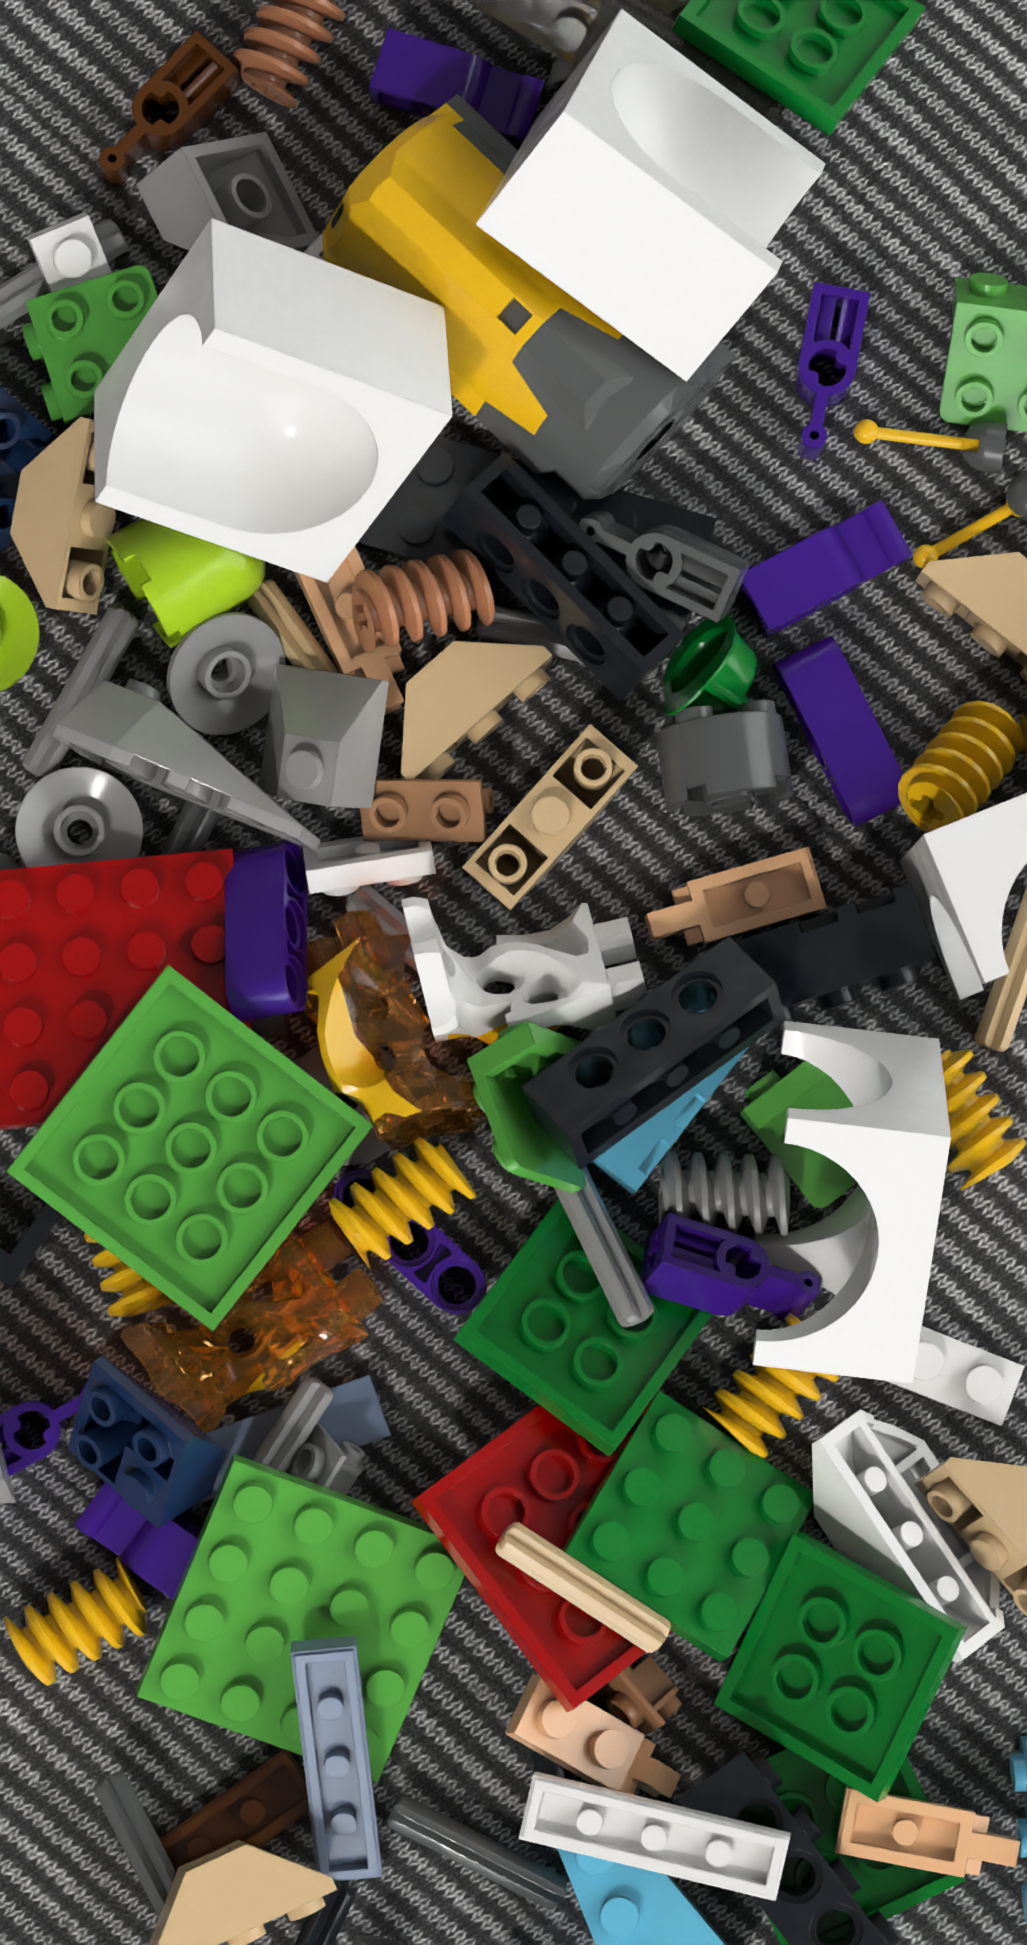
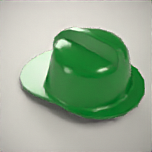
[663,615,757,716]

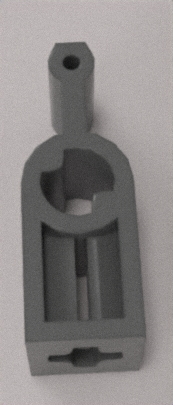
[579,511,752,623]

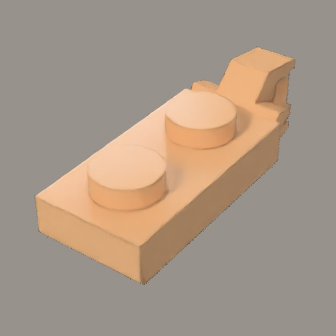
[294,546,405,715]
[644,847,827,946]
[505,1674,681,1798]
[834,1786,1021,1878]

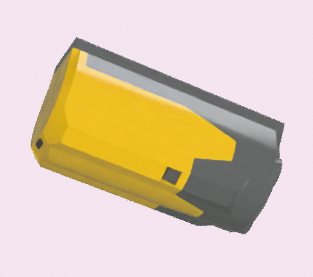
[323,94,736,499]

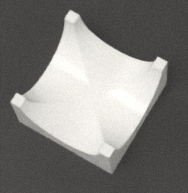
[900,793,1027,1001]
[753,1021,951,1384]

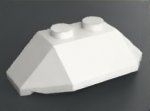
[812,1409,1005,1663]

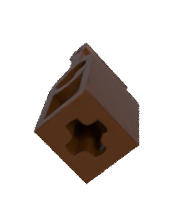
[98,30,241,188]

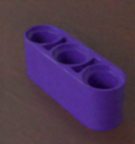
[773,635,903,827]
[225,840,308,1023]
[333,1168,486,1314]

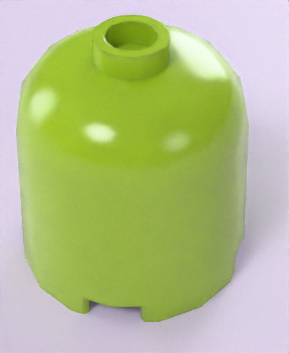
[106,518,266,649]

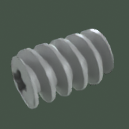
[658,1151,790,1236]

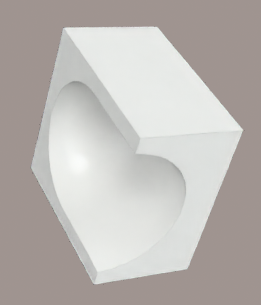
[476,9,826,382]
[94,218,452,583]

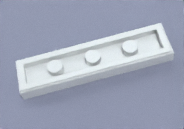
[519,1771,791,1901]

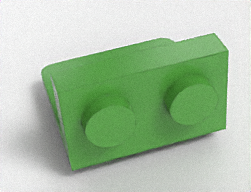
[21,265,158,428]
[939,273,1027,432]
[467,1021,586,1194]
[739,1058,857,1208]

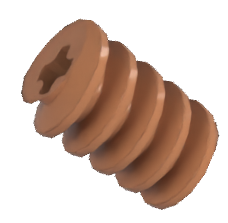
[231,0,346,109]
[352,549,495,652]

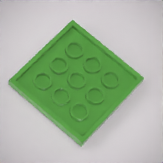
[6,964,374,1331]
[136,1454,465,1783]

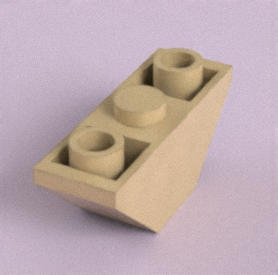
[10,417,116,615]
[916,552,1027,682]
[401,641,552,779]
[462,724,638,911]
[914,1457,1027,1616]
[149,1840,337,1945]

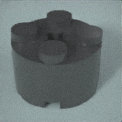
[656,700,794,816]

